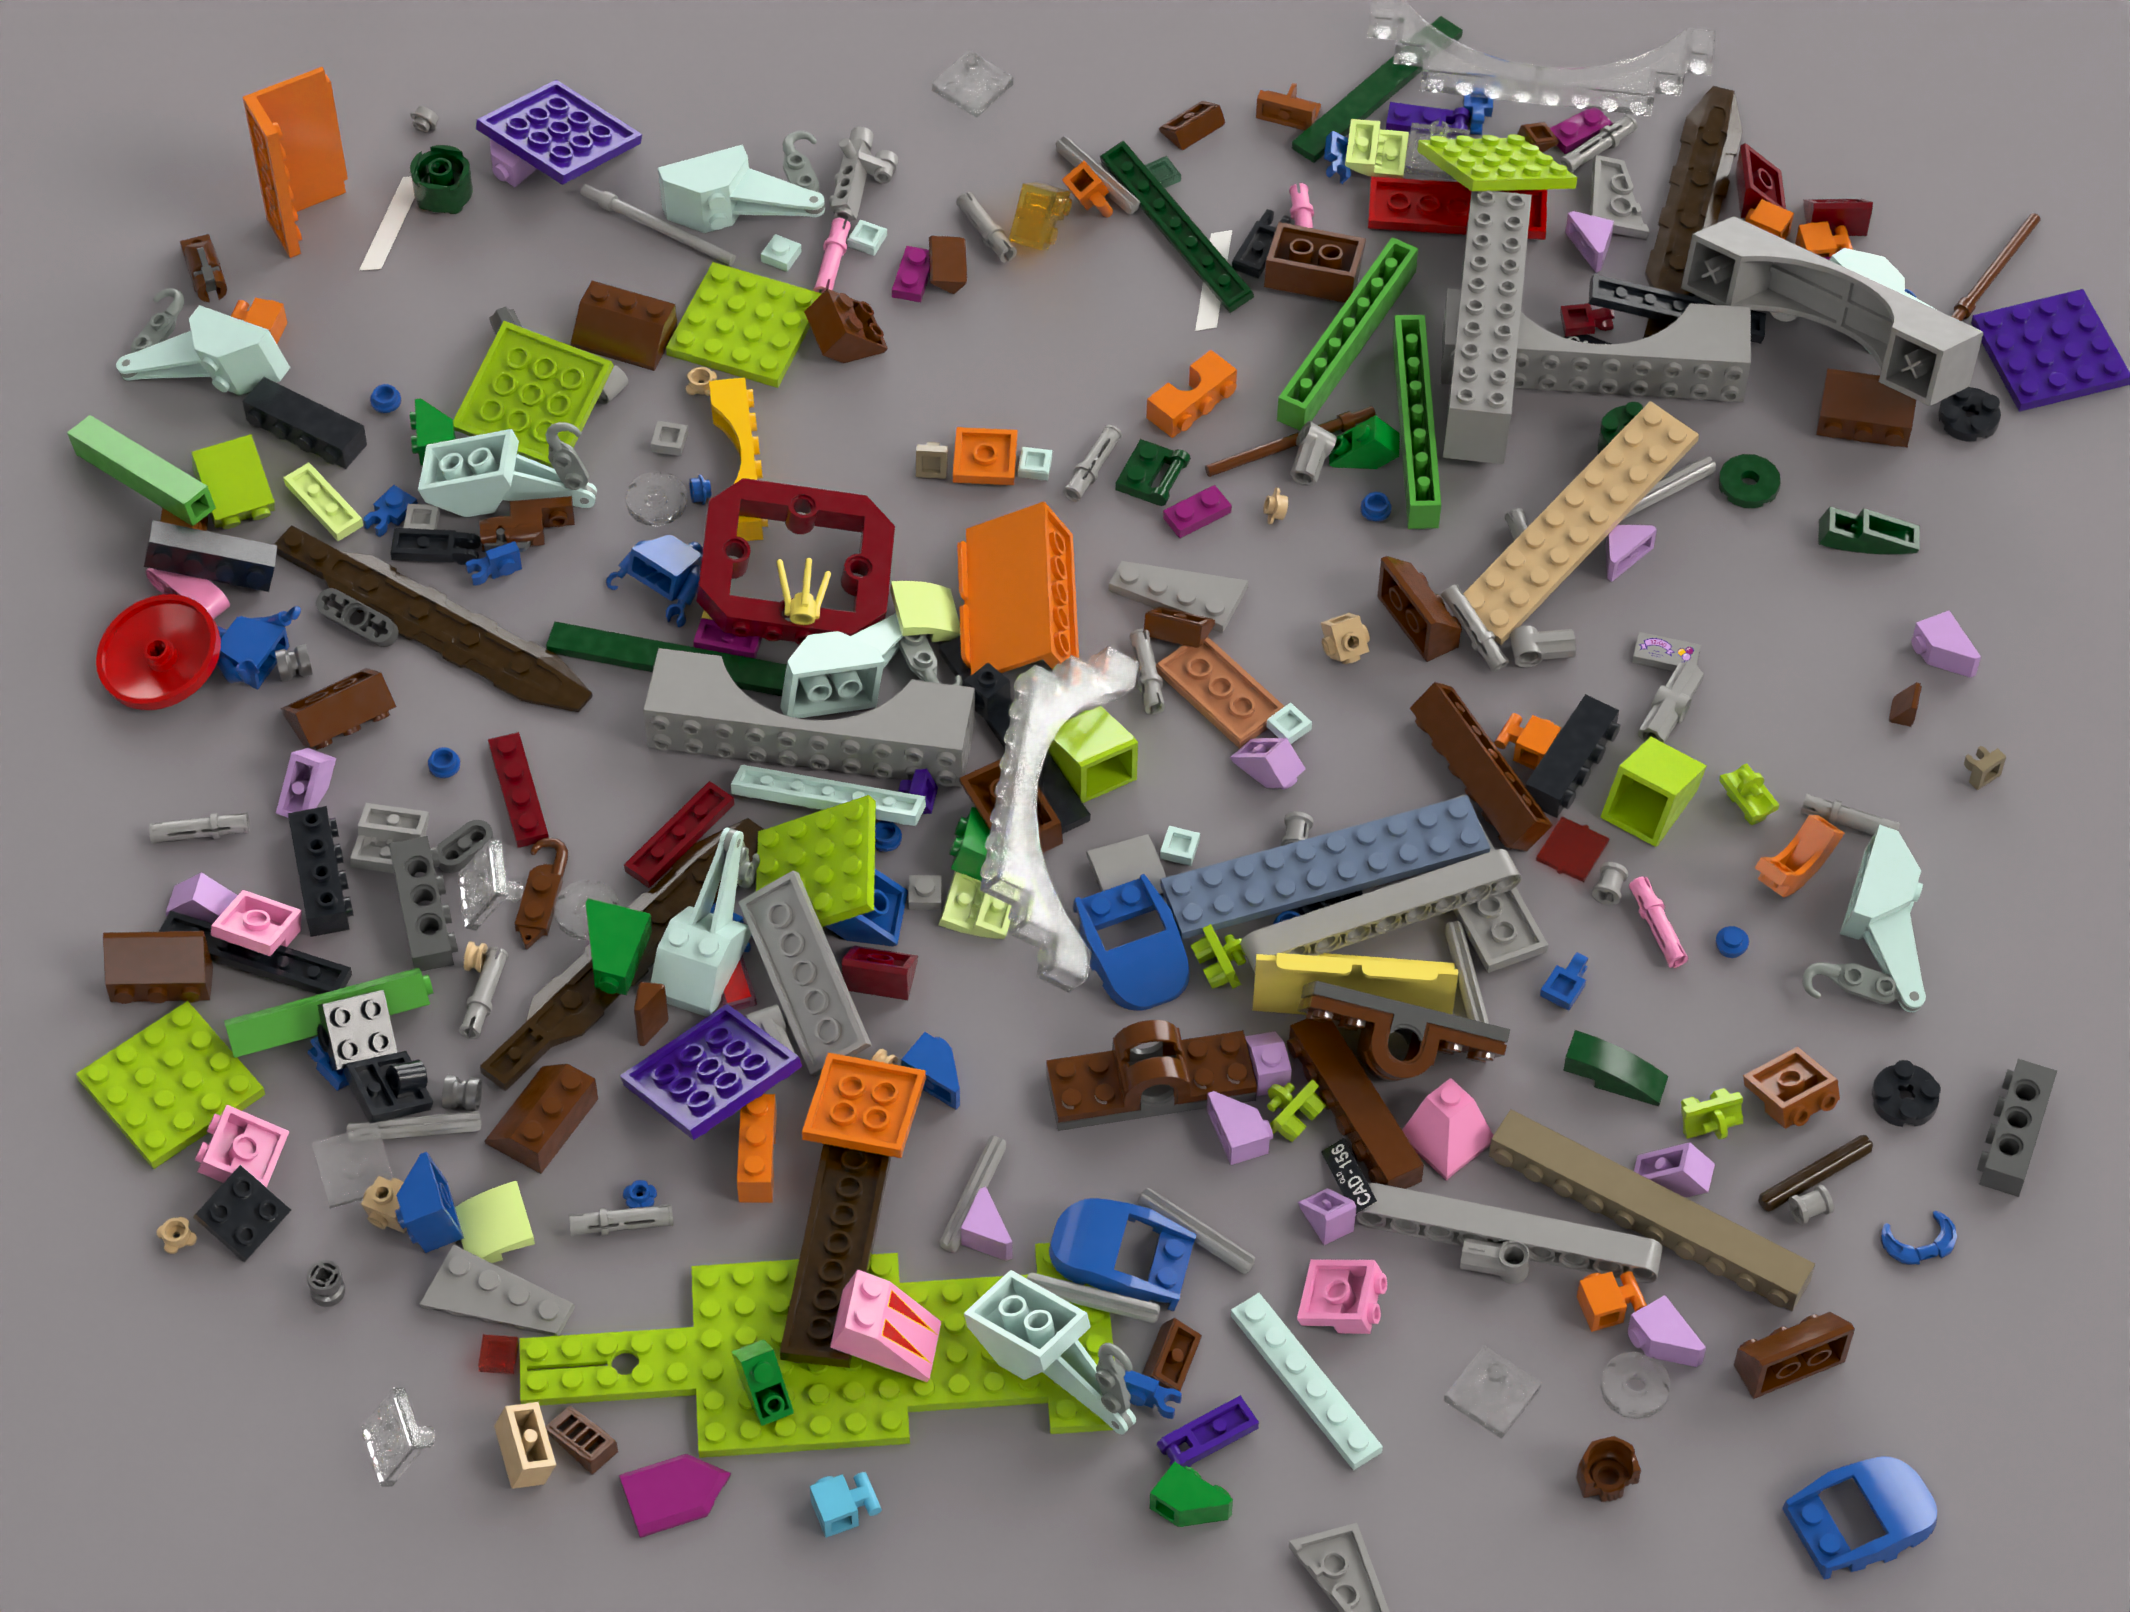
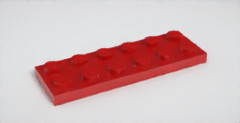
[1368,176,1548,240]

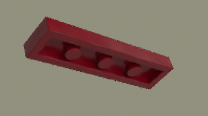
[488,732,549,848]
[624,781,735,888]

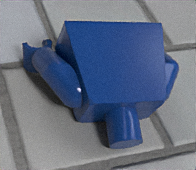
[606,535,702,627]
[217,606,301,690]

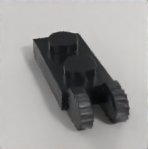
[1232,209,1291,279]
[390,528,481,565]

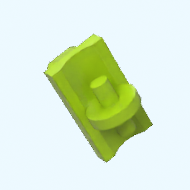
[1719,763,1779,825]
[1190,924,1246,989]
[1267,1079,1326,1142]
[1681,1088,1743,1139]

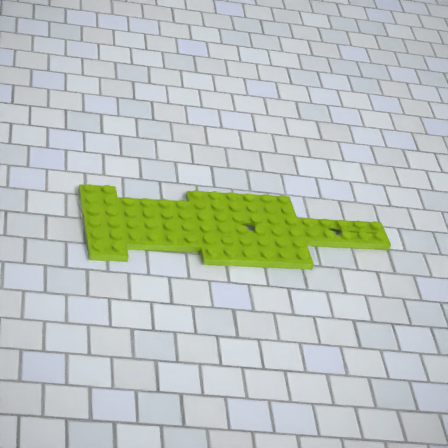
[520,1243,1115,1458]

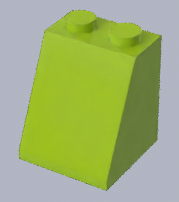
[191,434,275,529]
[1044,706,1138,803]
[1600,737,1707,847]

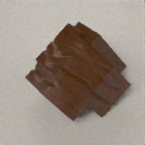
[1576,1436,1641,1502]

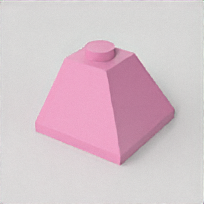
[1402,1078,1493,1180]

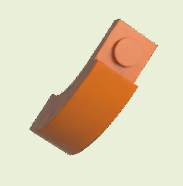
[1755,815,1845,897]

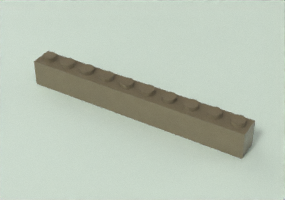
[1489,1109,1815,1311]

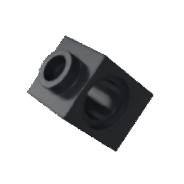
[965,663,1010,721]

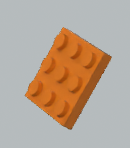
[802,1052,926,1158]

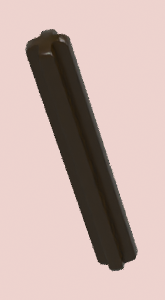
[1758,1135,1873,1212]

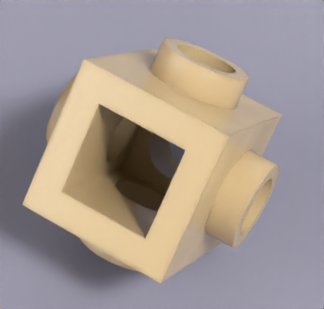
[1321,613,1370,664]
[361,1176,407,1233]

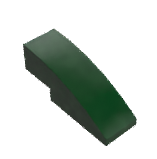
[1818,506,1920,555]
[1563,1030,1668,1107]

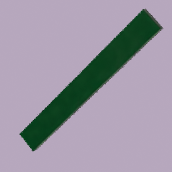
[1292,16,1463,163]
[1100,140,1254,313]
[546,621,787,696]

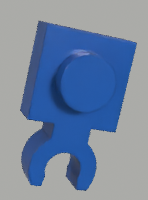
[1324,131,1351,184]
[363,485,418,537]

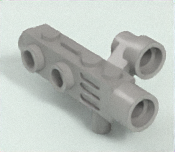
[829,127,898,223]

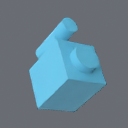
[810,1472,882,1538]

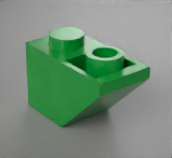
[410,398,456,466]
[1329,415,1400,469]
[949,807,1001,883]
[731,1339,794,1426]
[1149,1461,1233,1527]

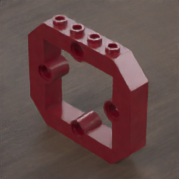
[696,478,895,645]

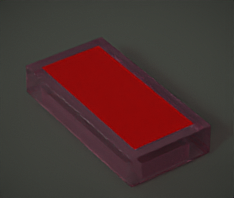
[721,955,757,1010]

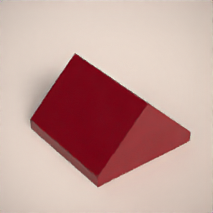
[1735,143,1786,218]
[1803,199,1873,236]
[842,945,918,1001]

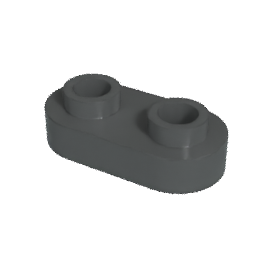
[437,820,494,873]

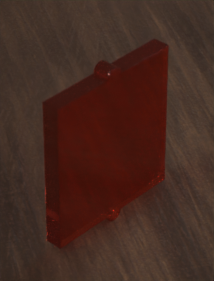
[1536,817,1610,882]

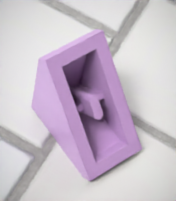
[1565,211,1614,273]
[1605,525,1657,582]
[166,872,238,923]
[961,1187,1012,1261]
[1298,1188,1356,1245]

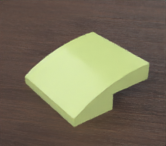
[1345,119,1409,178]
[890,581,960,642]
[938,871,1022,939]
[455,1181,535,1263]

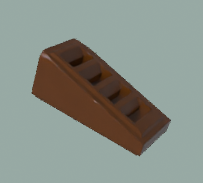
[545,1405,618,1475]

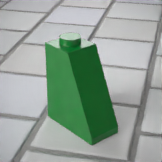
[586,898,652,996]

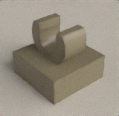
[916,442,948,479]
[1964,746,2006,790]

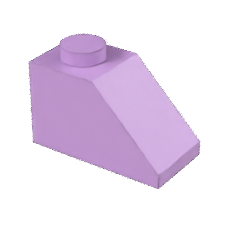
[490,139,537,187]
[1911,611,1981,678]
[1230,738,1305,790]
[276,748,336,818]
[1245,1031,1292,1096]
[1207,1091,1273,1165]
[1634,1142,1715,1198]
[1628,1295,1706,1367]

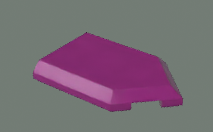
[619,1454,731,1538]

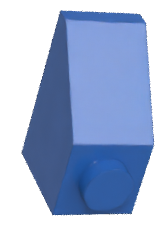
[901,1032,960,1110]

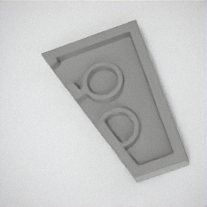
[1590,155,1649,240]
[1289,1523,1389,1612]

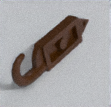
[515,838,568,950]

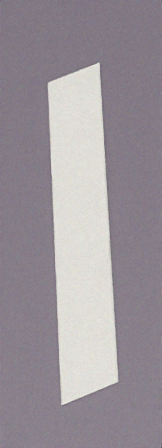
[359,176,415,270]
[1195,230,1232,331]

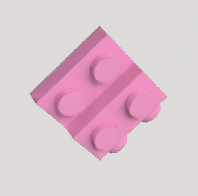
[211,890,302,956]
[195,1105,289,1188]
[1297,1259,1387,1334]

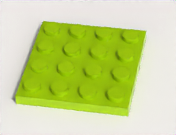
[1417,134,1578,191]
[666,262,822,388]
[453,321,614,468]
[756,795,876,927]
[76,1001,266,1169]

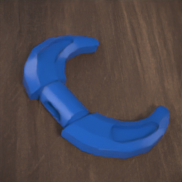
[1881,1211,1957,1265]

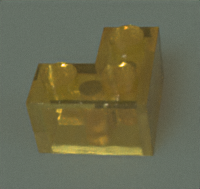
[1009,182,1072,250]

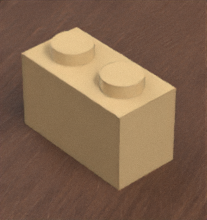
[494,1402,556,1489]

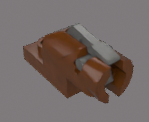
[180,234,227,302]
[479,496,575,552]

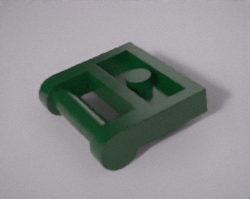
[1115,439,1191,506]

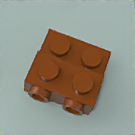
[1743,1046,1840,1129]

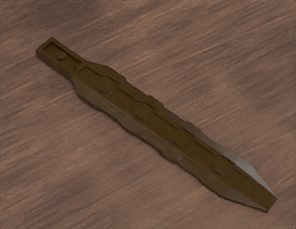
[1643,85,1743,339]
[274,525,593,712]
[480,818,764,1091]

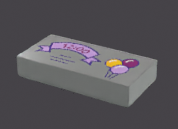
[1632,632,1701,672]

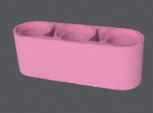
[145,568,230,619]

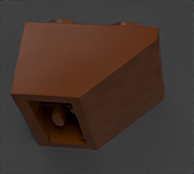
[804,288,888,363]

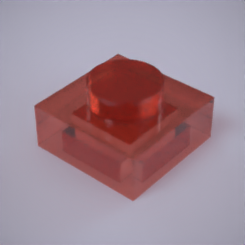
[478,1334,519,1374]

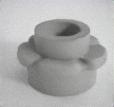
[411,106,439,132]

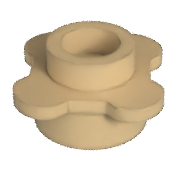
[686,367,717,396]
[1263,488,1288,524]
[157,1217,197,1254]

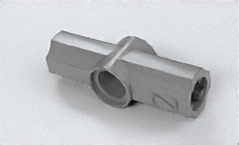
[1638,661,1704,743]

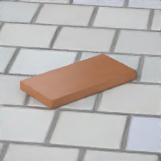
[1156,636,1285,749]

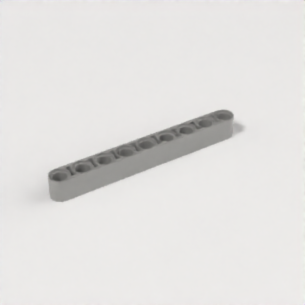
[1240,849,1521,973]
[1356,1183,1663,1283]

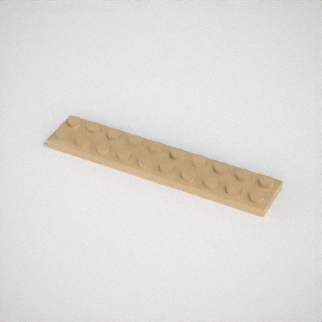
[1463,401,1699,645]

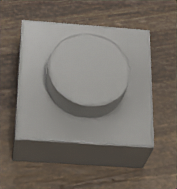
[651,421,688,456]
[404,504,440,530]
[908,875,942,910]

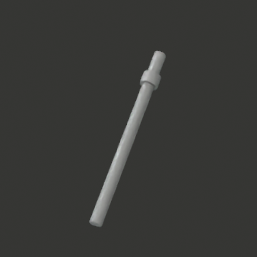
[580,184,736,266]

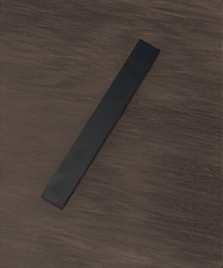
[939,636,1091,834]

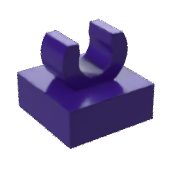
[898,769,938,814]

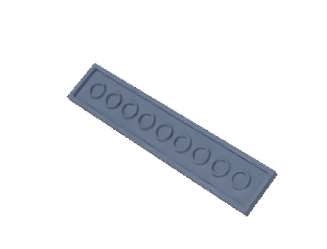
[1160,795,1490,939]

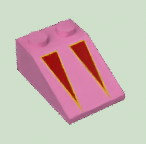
[830,1270,941,1382]

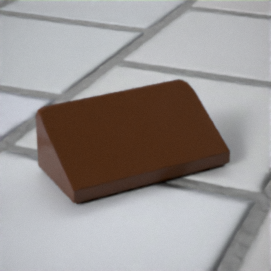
[1159,101,1225,150]
[929,235,967,294]
[1143,607,1215,648]
[634,982,669,1046]
[1142,1318,1202,1391]

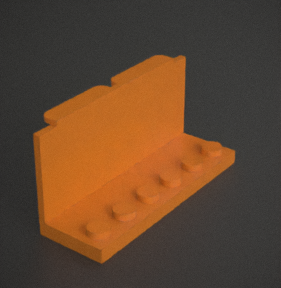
[242,67,348,258]
[957,501,1081,688]

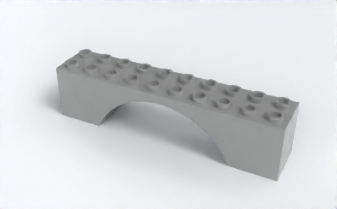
[1443,190,1532,464]
[1681,216,1983,406]
[1441,289,1751,402]
[643,648,975,787]

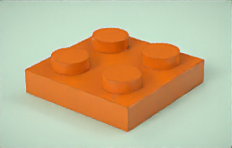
[953,427,1018,485]

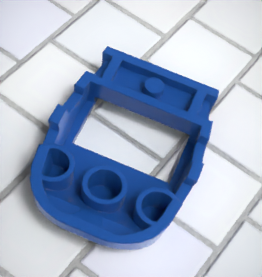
[1073,874,1190,1011]
[1049,1198,1196,1311]
[1782,1456,1937,1580]

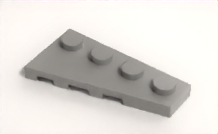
[1109,561,1248,633]
[419,1245,575,1336]

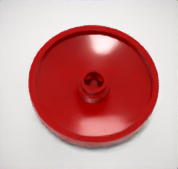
[96,594,221,710]

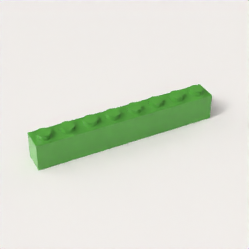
[1277,237,1418,431]
[1392,315,1441,529]

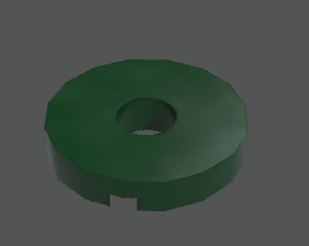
[1719,454,1781,508]

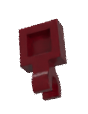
[1560,303,1615,337]

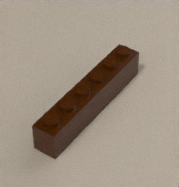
[1410,682,1553,852]
[1287,1019,1424,1189]

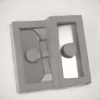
[350,803,429,876]
[1086,834,1166,895]

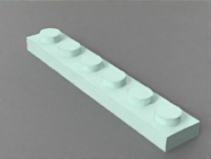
[731,765,926,826]
[1231,1293,1383,1471]

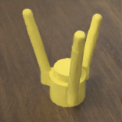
[777,558,831,625]

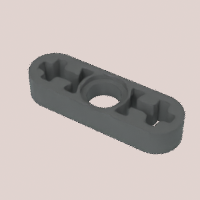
[316,588,399,647]

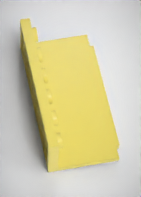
[1252,953,1458,1015]

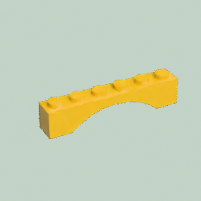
[709,377,768,541]

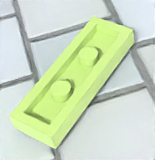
[284,462,363,541]

